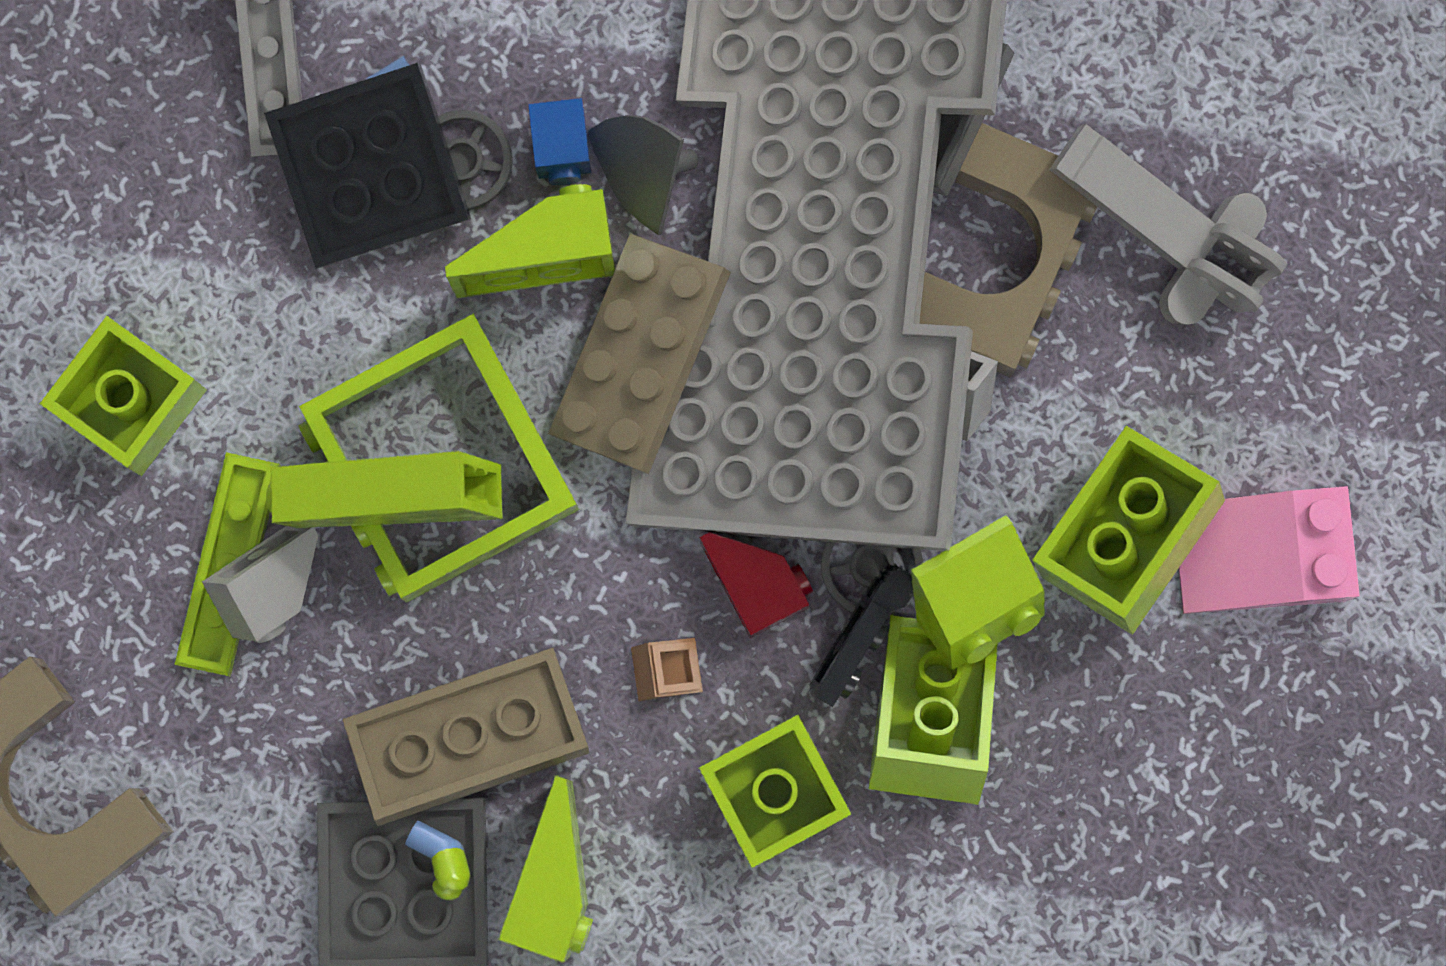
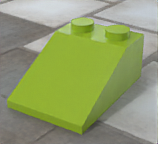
[445,184,615,298]
[868,615,998,805]
[498,776,594,963]

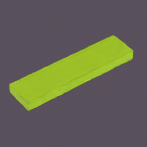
[174,452,281,677]

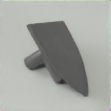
[588,115,698,235]

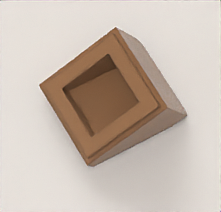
[631,638,703,701]

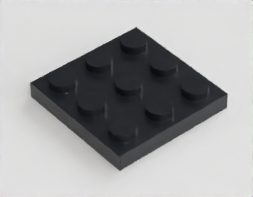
[264,63,471,269]

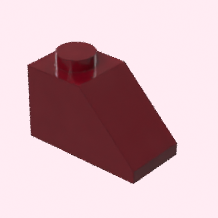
[699,532,813,639]

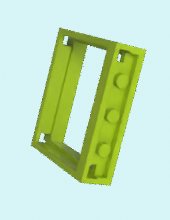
[298,313,579,603]

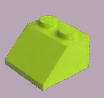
[911,515,1045,670]

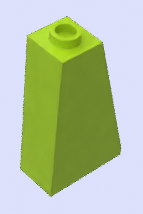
[266,451,503,528]

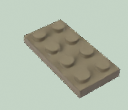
[548,233,731,474]
[342,648,589,826]

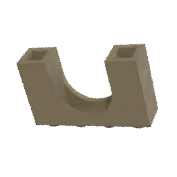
[919,123,1097,377]
[0,656,173,917]

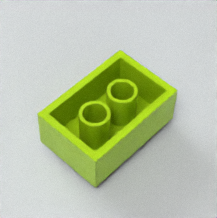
[1032,426,1225,635]

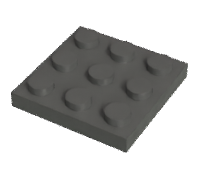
[317,798,489,966]

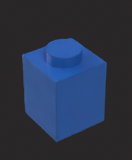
[528,98,591,185]

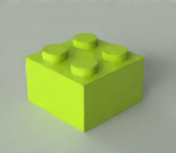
[39,316,207,476]
[699,715,852,868]

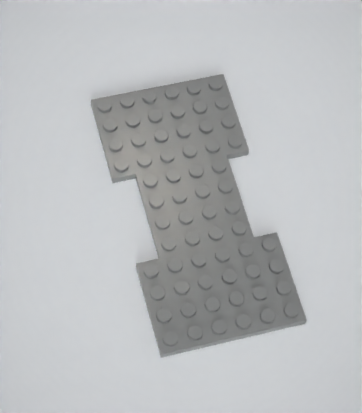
[626,0,1007,551]

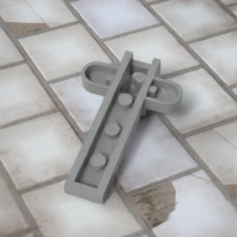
[235,0,302,157]
[1049,124,1287,325]

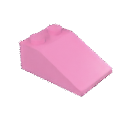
[1179,486,1360,614]

